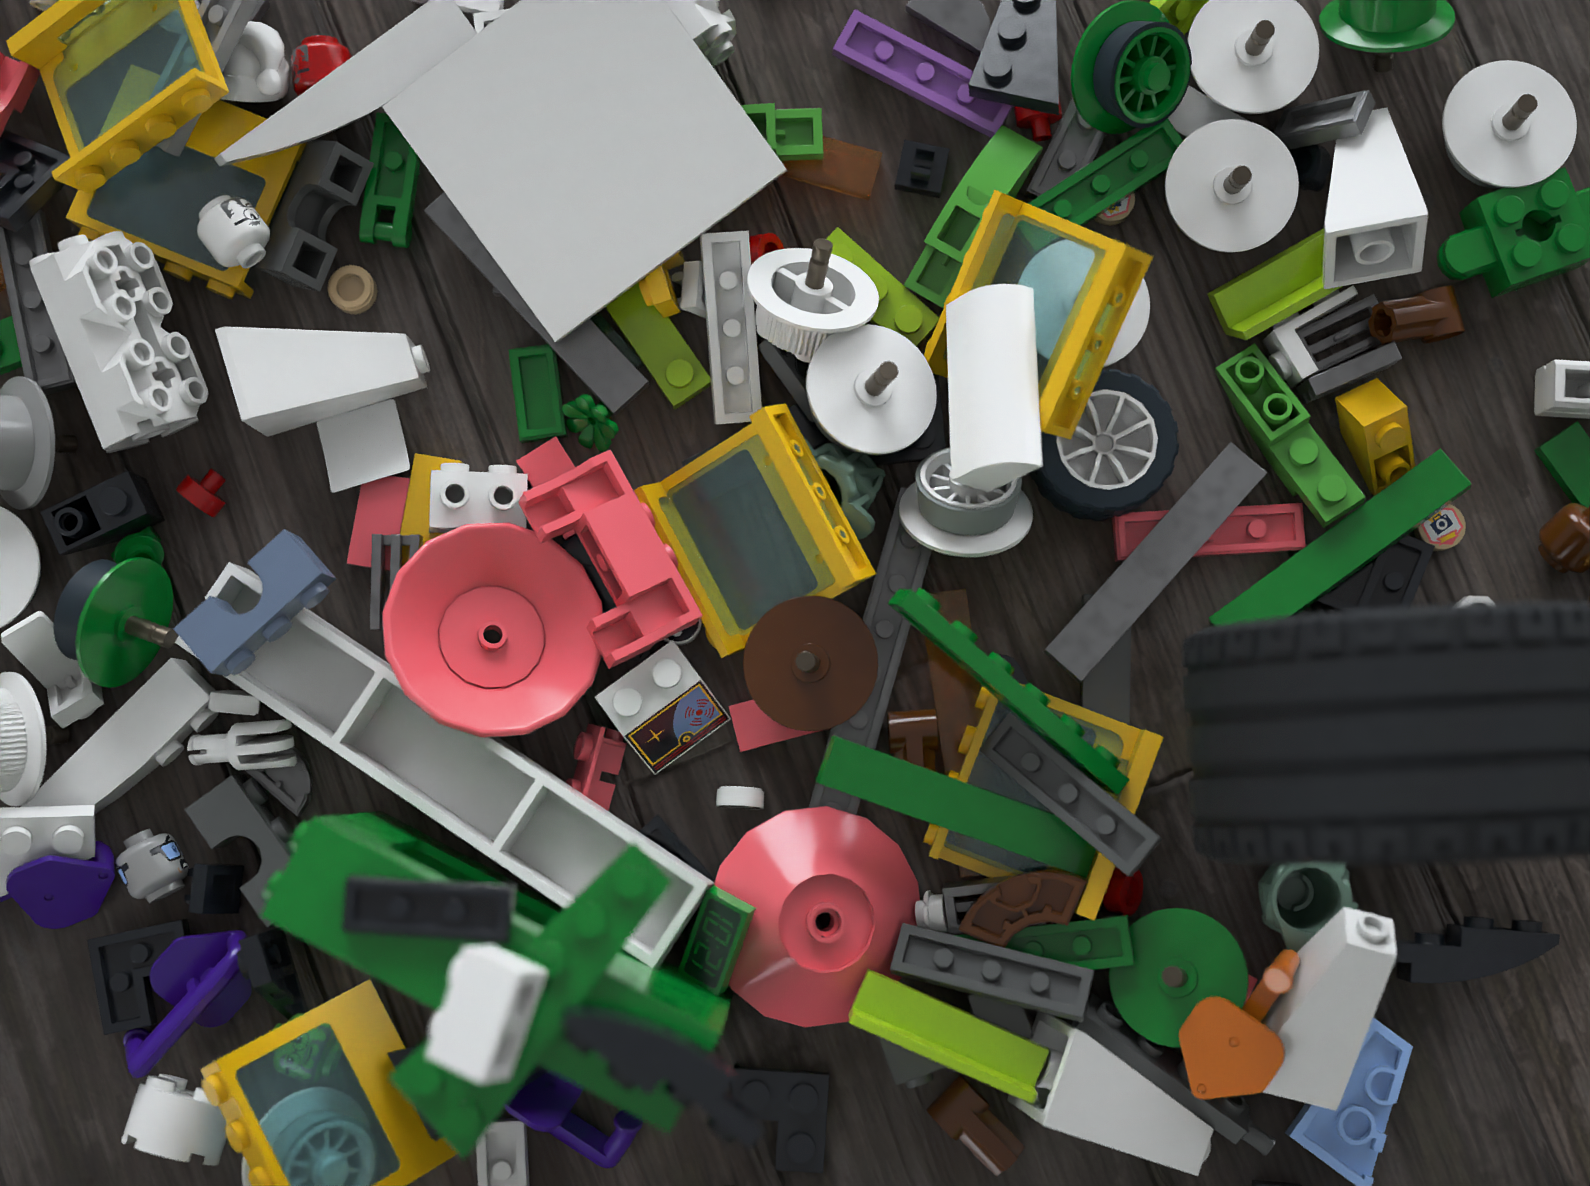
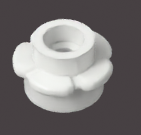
[915,890,949,933]

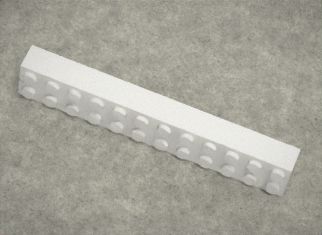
[175,562,714,968]

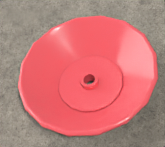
[382,523,603,738]
[714,806,920,1028]

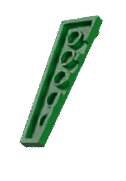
[388,842,672,1159]

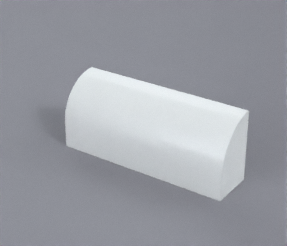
[946,284,1042,492]

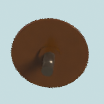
[743,596,878,731]

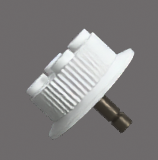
[747,238,879,363]
[0,672,69,806]

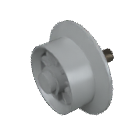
[0,376,77,510]

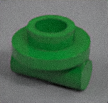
[111,526,164,565]

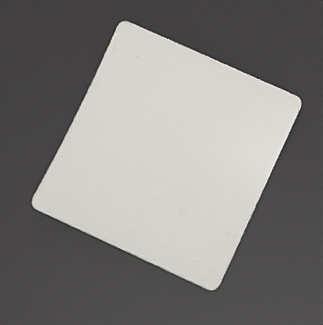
[317,399,410,493]

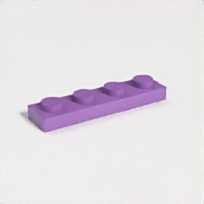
[833,9,1013,138]

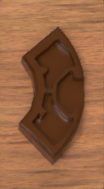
[958,870,1087,948]

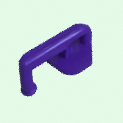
[0,841,115,929]
[123,930,252,1078]
[504,1071,643,1168]

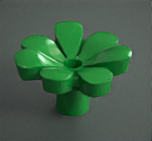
[562,394,619,452]

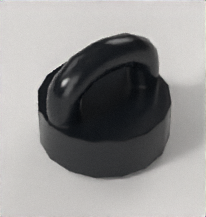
[1289,144,1331,192]

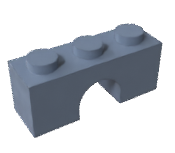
[174,529,336,676]

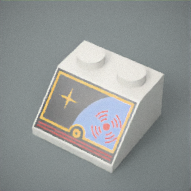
[595,640,731,775]

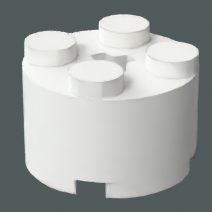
[121,1073,227,1166]

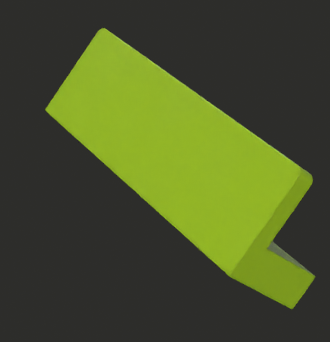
[1207,228,1343,340]
[848,969,1050,1104]

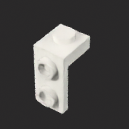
[1262,285,1358,388]
[1,611,104,729]

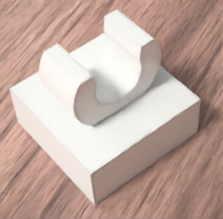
[672,261,706,318]

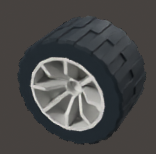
[1030,369,1179,521]

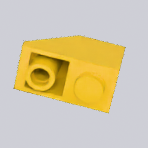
[1335,378,1415,496]

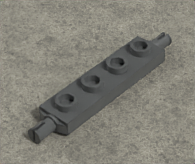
[1072,993,1276,1156]

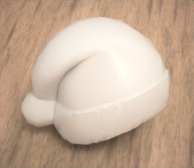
[221,21,290,102]

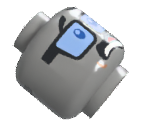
[115,829,189,904]

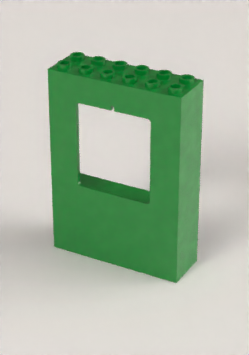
[260,811,733,1134]

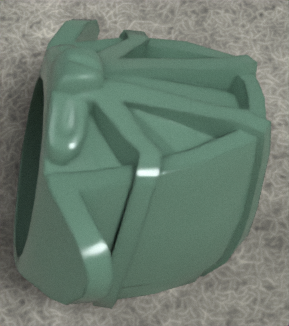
[804,437,885,540]
[1258,864,1358,952]

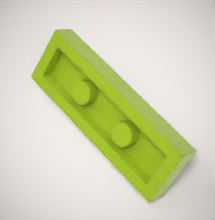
[827,227,940,348]

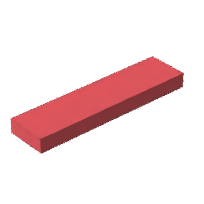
[1112,503,1306,562]

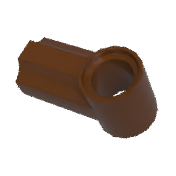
[1368,286,1465,345]
[887,709,938,772]
[926,1075,1025,1177]

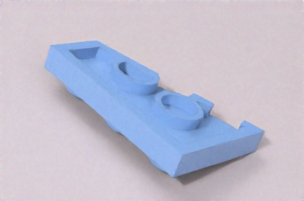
[1285,1017,1413,1186]

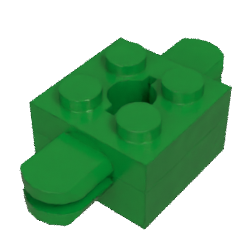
[1436,167,1590,298]

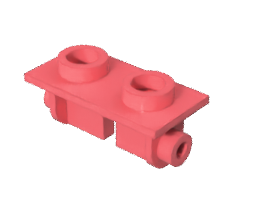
[566,724,627,811]

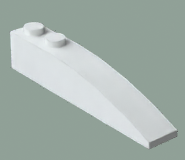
[214,0,477,166]
[21,658,218,814]

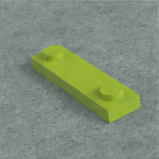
[604,283,711,410]

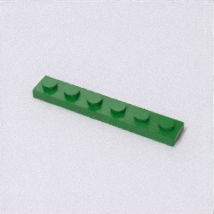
[887,588,1130,795]

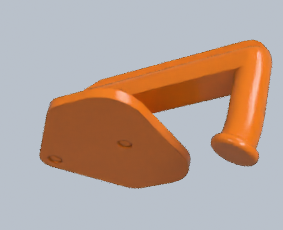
[1179,949,1300,1100]

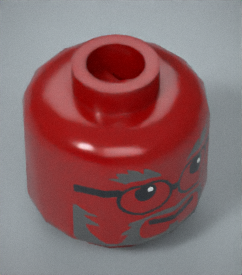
[291,35,352,96]

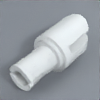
[187,719,297,770]

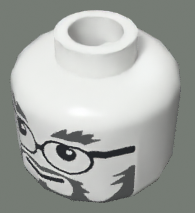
[197,195,270,268]

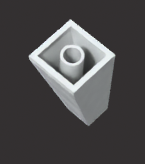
[1322,107,1428,289]
[215,327,430,437]
[1261,907,1397,1111]
[1007,1011,1214,1176]

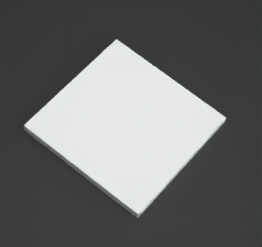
[382,0,787,342]

